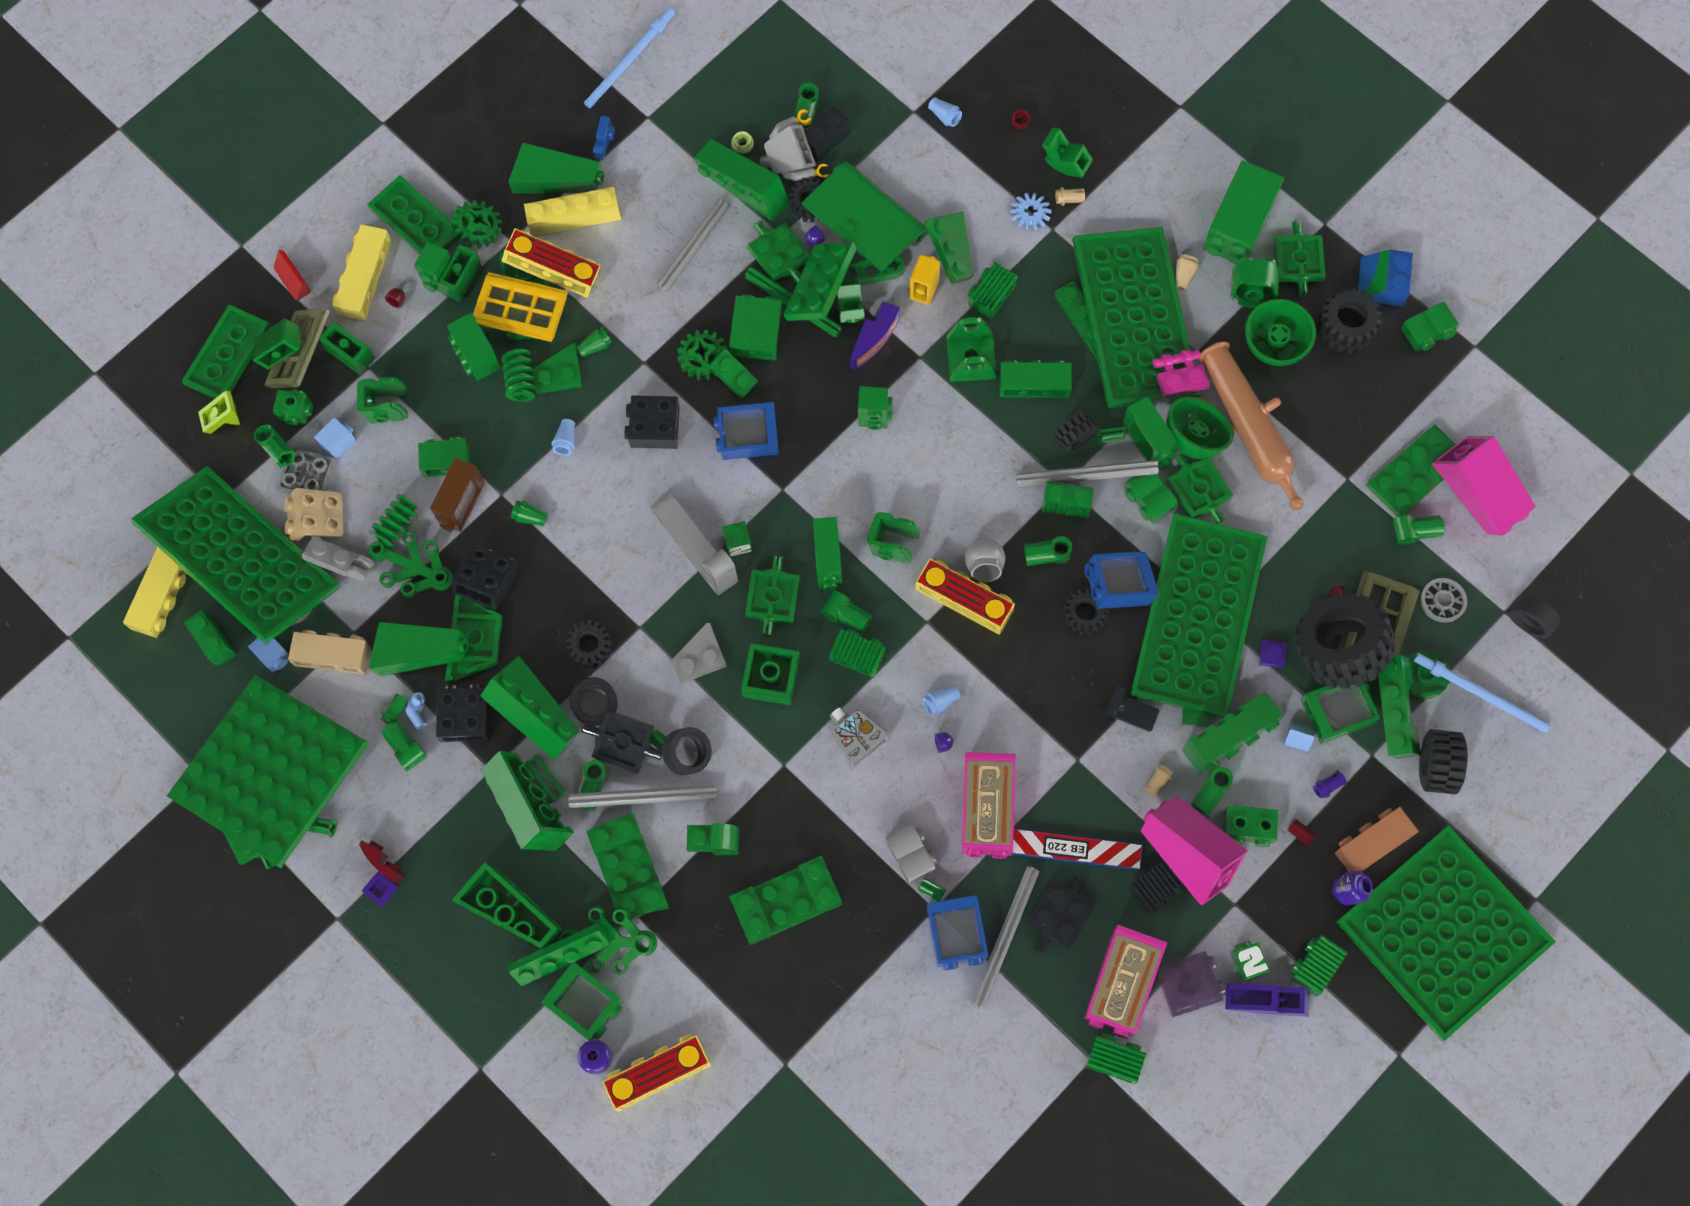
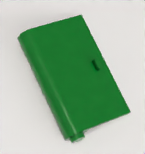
[801,161,928,272]

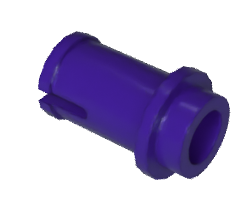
[1313,770,1347,799]

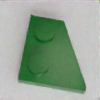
[532,343,582,394]

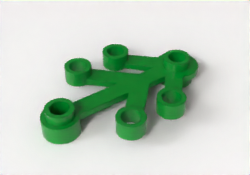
[368,531,453,598]
[559,906,657,975]

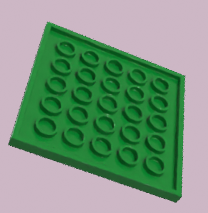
[167,675,369,869]
[1336,825,1556,1042]

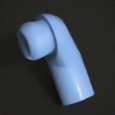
[406,692,427,730]

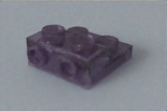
[1157,951,1226,1018]

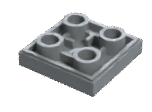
[276,447,338,495]

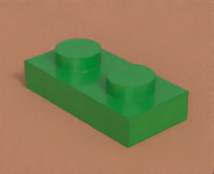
[708,348,758,398]

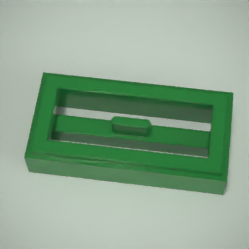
[525,754,566,806]

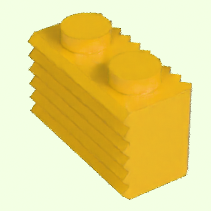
[909,255,940,305]

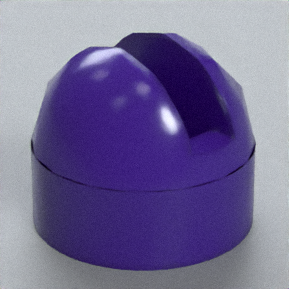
[806,226,825,246]
[934,732,953,753]

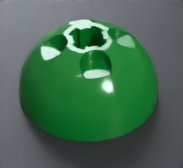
[1245,299,1316,366]
[1166,397,1234,459]

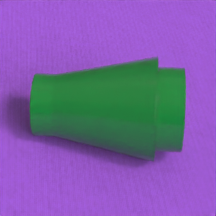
[576,327,612,358]
[511,500,548,527]

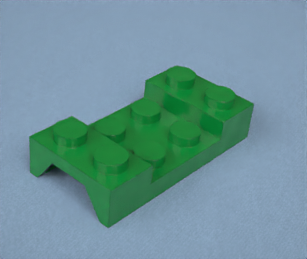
[586,812,670,921]
[729,856,842,945]

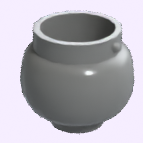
[965,538,1006,582]

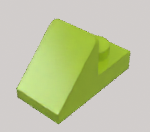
[198,390,240,434]

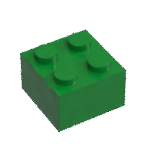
[446,312,501,382]
[741,643,800,706]

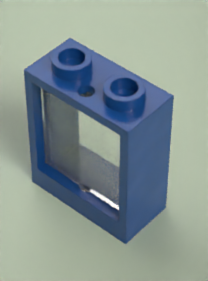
[714,402,779,460]
[1085,552,1159,609]
[926,895,988,970]

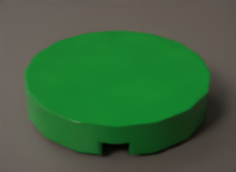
[1408,650,1450,699]

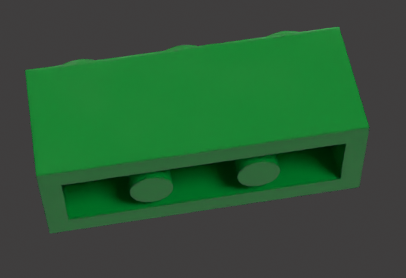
[999,360,1072,398]

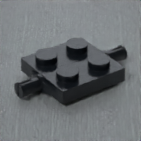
[582,710,662,774]
[1025,875,1095,954]

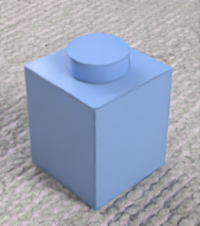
[314,418,356,459]

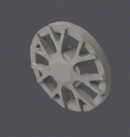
[1420,578,1467,623]

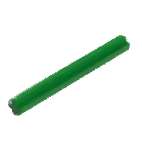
[745,267,842,337]

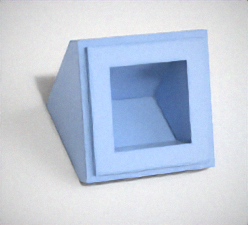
[1284,722,1315,752]

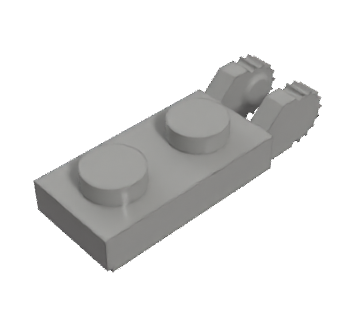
[302,536,374,581]

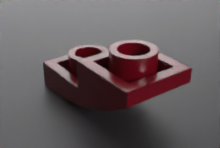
[359,840,403,885]

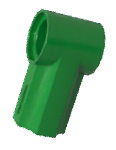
[794,82,819,131]
[254,424,296,468]
[1393,515,1445,545]
[1024,536,1072,566]
[821,591,872,634]
[381,720,427,772]
[578,760,609,812]
[1190,767,1233,817]

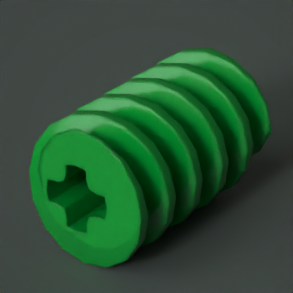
[501,349,536,402]
[368,494,418,547]

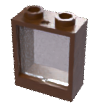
[430,458,485,532]

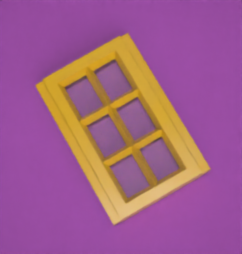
[473,272,568,342]

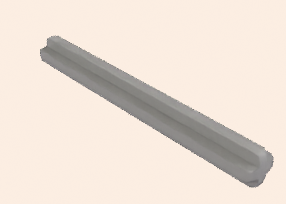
[657,199,729,292]

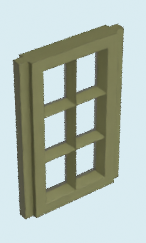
[264,308,330,388]
[1337,571,1420,655]

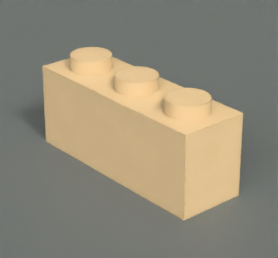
[288,630,371,675]

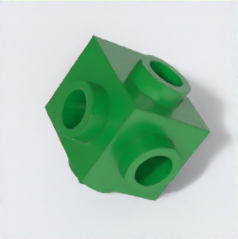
[273,389,313,425]

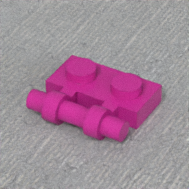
[1153,349,1210,398]

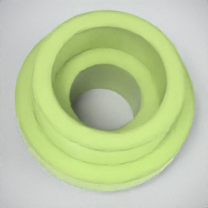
[731,131,754,154]

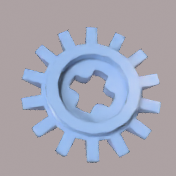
[1010,193,1051,230]

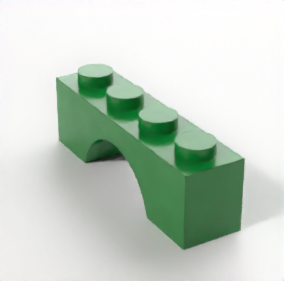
[1378,654,1421,759]

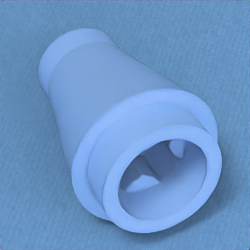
[928,97,962,127]
[551,419,575,456]
[922,685,961,716]

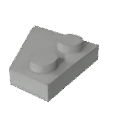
[672,623,727,684]

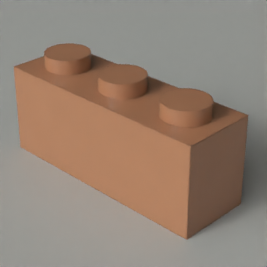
[1335,807,1419,872]

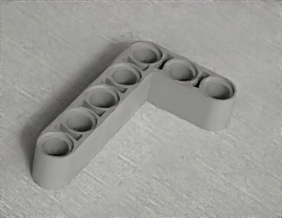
[650,493,738,596]

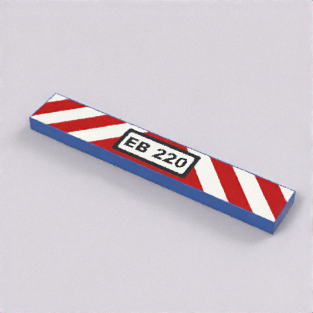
[1012,829,1142,871]

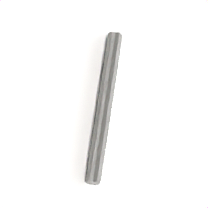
[1016,460,1159,487]
[568,785,717,808]
[971,866,1039,1009]

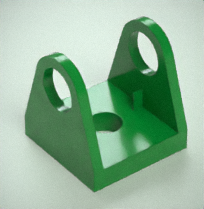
[946,317,997,382]

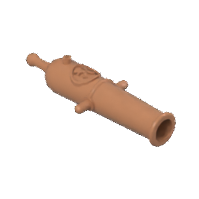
[1198,341,1304,510]

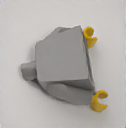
[760,109,829,181]

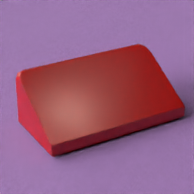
[274,249,311,301]

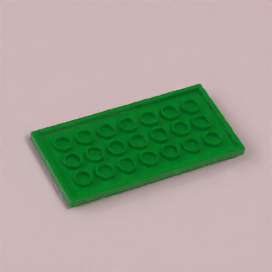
[1072,227,1201,408]
[131,466,339,645]
[1130,513,1268,719]

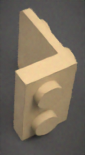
[284,488,344,543]

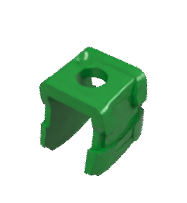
[357,377,408,424]
[867,512,920,563]

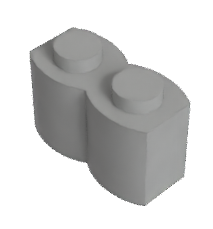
[885,824,937,885]

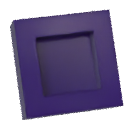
[1259,640,1287,669]
[361,871,398,907]

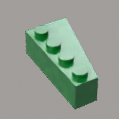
[694,139,790,222]
[481,656,580,761]
[1182,691,1283,774]
[481,751,574,851]
[451,862,565,949]

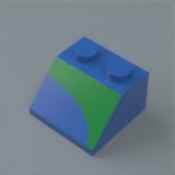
[1357,250,1413,307]

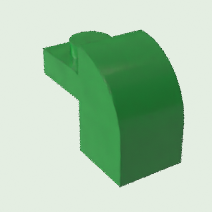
[1042,128,1093,177]
[837,278,864,323]
[687,823,739,855]

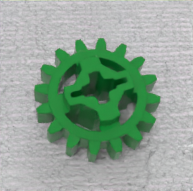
[451,200,502,249]
[677,330,727,380]

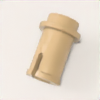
[1055,187,1085,206]
[1143,765,1173,798]

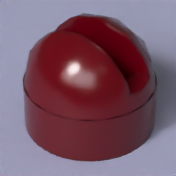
[1011,110,1030,129]
[385,288,406,308]

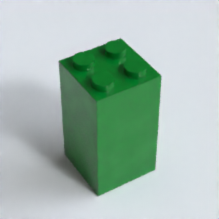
[1203,160,1285,265]

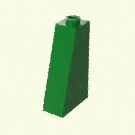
[508,143,605,194]
[368,622,469,676]

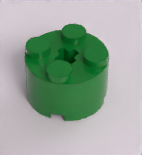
[1231,257,1279,308]

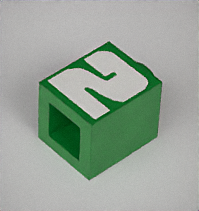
[722,521,752,558]
[1231,940,1270,983]

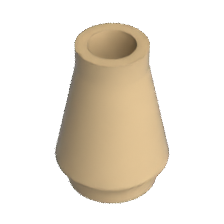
[1175,254,1199,291]

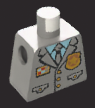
[830,707,888,770]

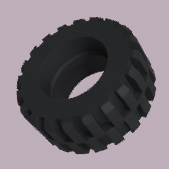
[1294,593,1396,689]

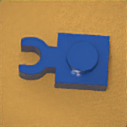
[593,116,615,160]

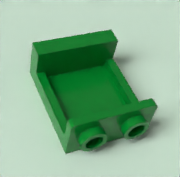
[729,294,783,360]

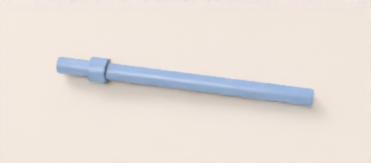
[584,8,675,108]
[1413,653,1550,733]

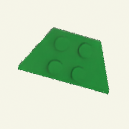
[445,595,503,684]

